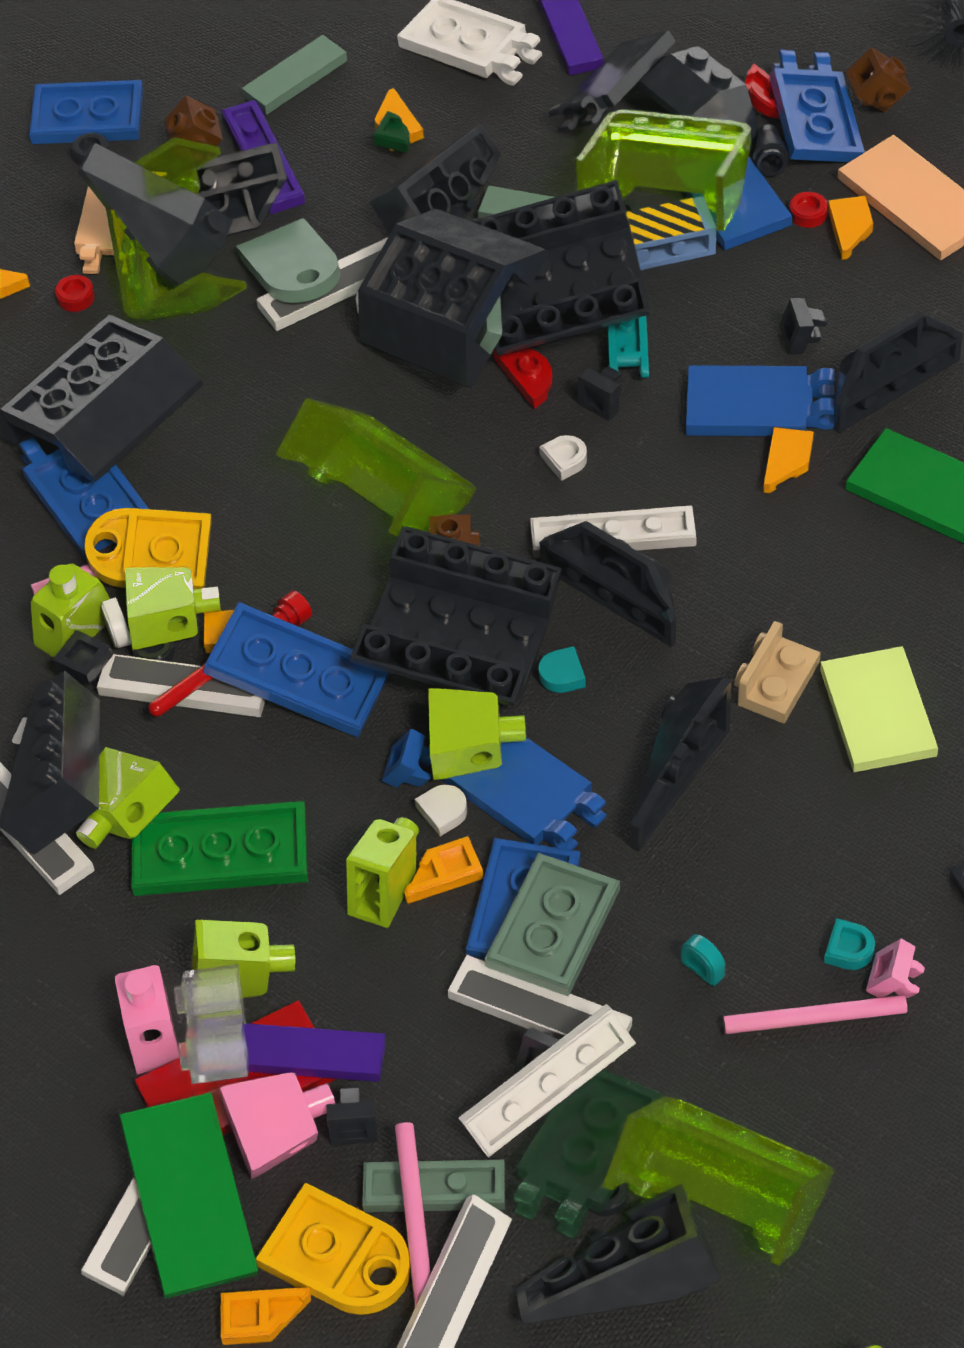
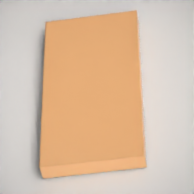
[838,135,964,261]

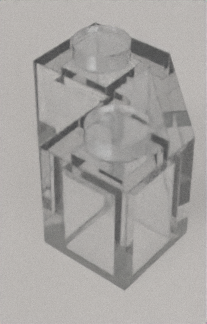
[175,964,249,1084]

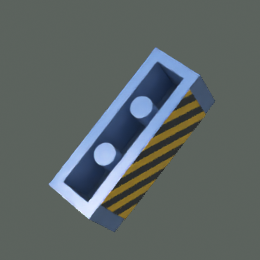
[627,196,716,270]

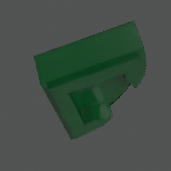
[373,111,411,153]

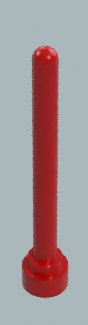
[149,591,312,717]

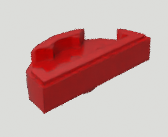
[744,64,780,119]
[494,348,553,409]

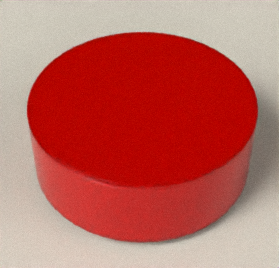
[789,192,828,228]
[55,275,95,312]

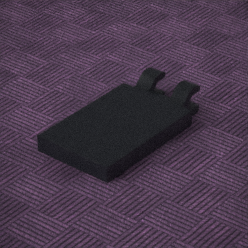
[549,30,676,132]

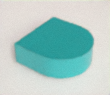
[539,646,586,693]
[824,918,875,970]
[681,934,725,986]

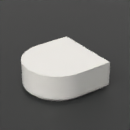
[539,435,587,481]
[101,597,132,649]
[415,785,467,836]

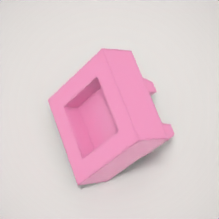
[866,939,925,998]

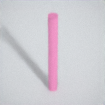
[723,995,907,1034]
[395,1122,431,1307]

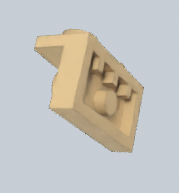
[734,621,820,724]

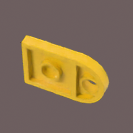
[85,508,212,589]
[256,1183,411,1315]

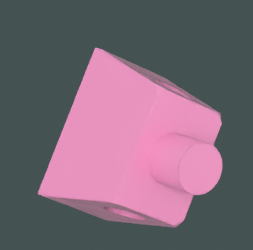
[114,965,180,1074]
[220,1073,336,1179]

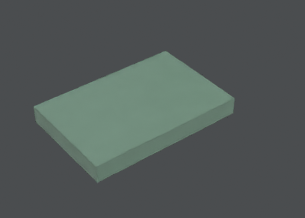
[485,853,620,997]

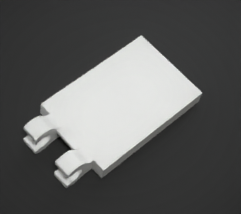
[397,0,542,86]

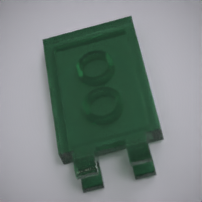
[513,1069,665,1239]

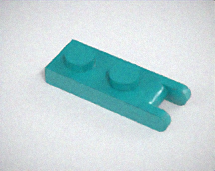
[608,316,649,378]

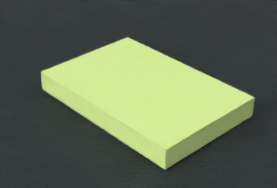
[820,646,938,772]

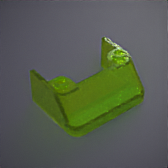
[576,110,751,231]
[106,137,247,320]
[276,398,477,536]
[603,1097,834,1266]

